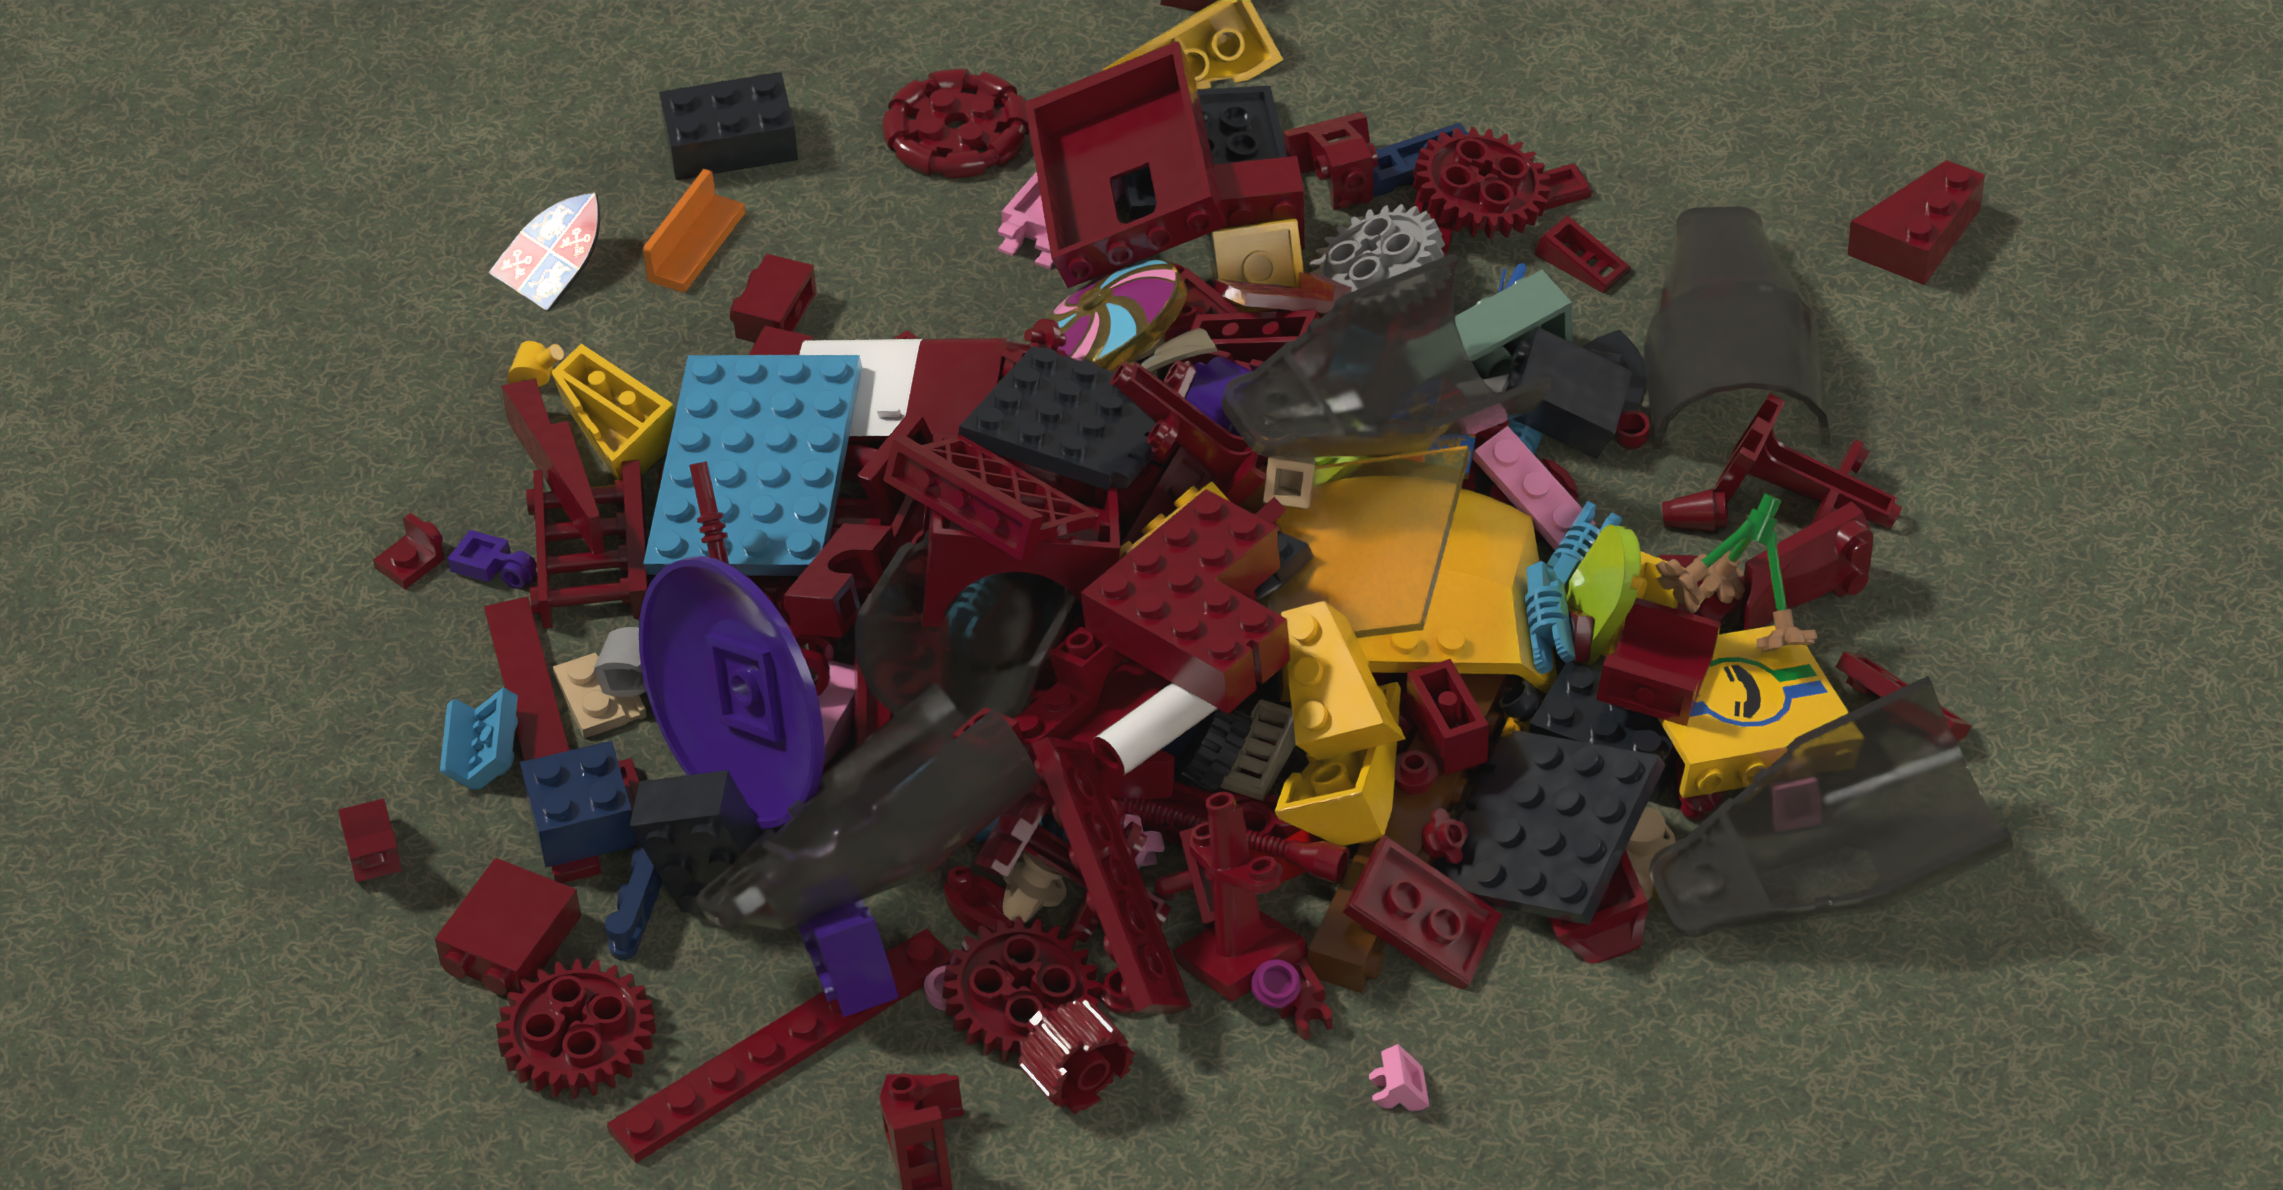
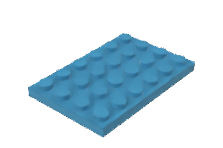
[643,355,862,576]

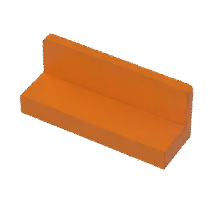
[643,169,746,293]

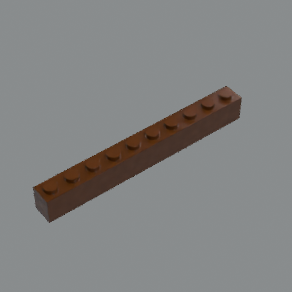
[1308,673,1518,993]

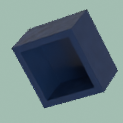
[520,741,638,868]

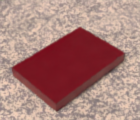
[1342,835,1503,990]

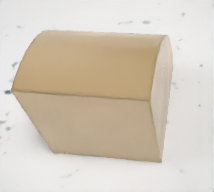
[1263,447,1315,509]

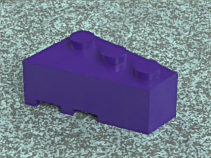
[798,886,899,1017]

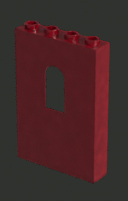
[1024,41,1227,289]

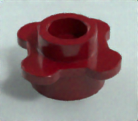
[1422,808,1468,864]

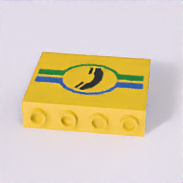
[1658,625,1862,798]

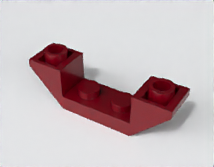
[952,627,1115,765]

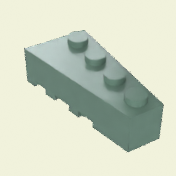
[1396,270,1573,391]

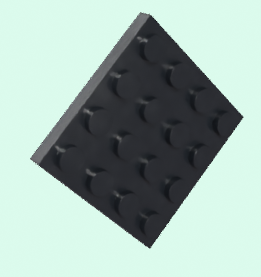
[1121,86,1288,219]

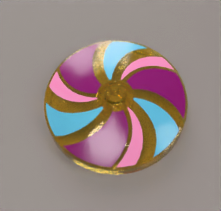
[1046,259,1187,371]

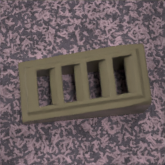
[1220,699,1296,801]

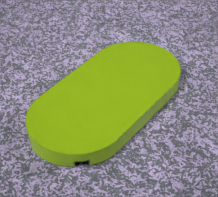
[1565,524,1641,666]

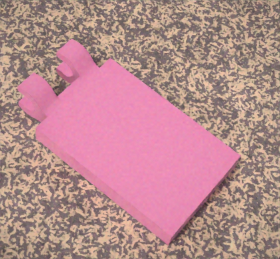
[998,172,1124,269]

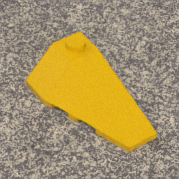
[1102,0,1283,89]
[1275,682,1401,846]

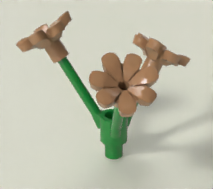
[1655,493,1818,652]

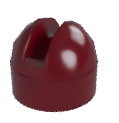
[1615,410,1650,450]

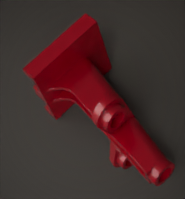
[1110,360,1281,506]
[1714,393,1902,530]
[841,411,933,526]
[972,782,1171,943]
[1173,792,1308,1002]

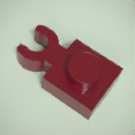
[1276,956,1333,1040]

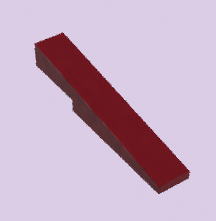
[501,379,605,555]

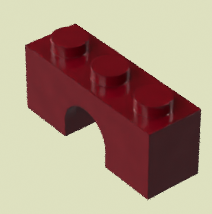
[784,523,901,637]

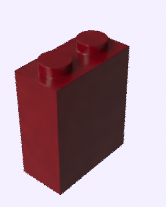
[435,857,582,995]

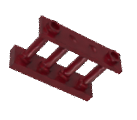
[526,460,650,628]

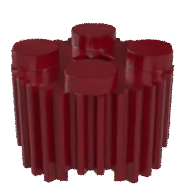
[1018,996,1134,1114]

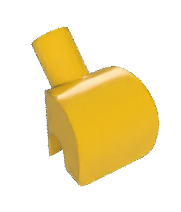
[507,341,564,387]

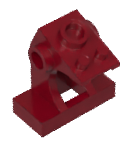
[1283,112,1378,210]
[879,1073,964,1190]

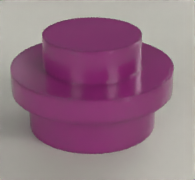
[1251,960,1301,1009]

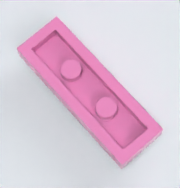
[1472,426,1596,550]

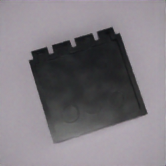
[958,346,1156,490]
[1433,730,1665,925]

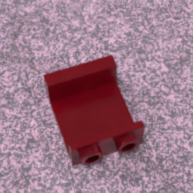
[1596,597,1721,726]

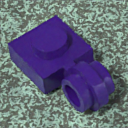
[447,530,537,589]

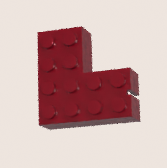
[1081,489,1291,714]

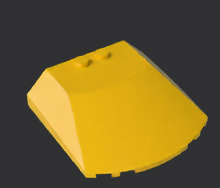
[1270,479,1557,702]

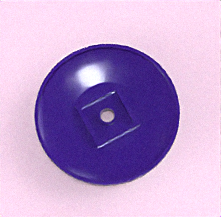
[639,556,824,828]

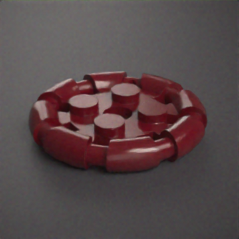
[882,69,1030,178]

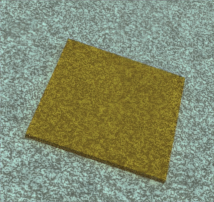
[1239,445,1471,638]

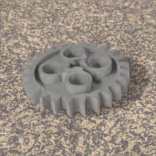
[1310,204,1445,316]

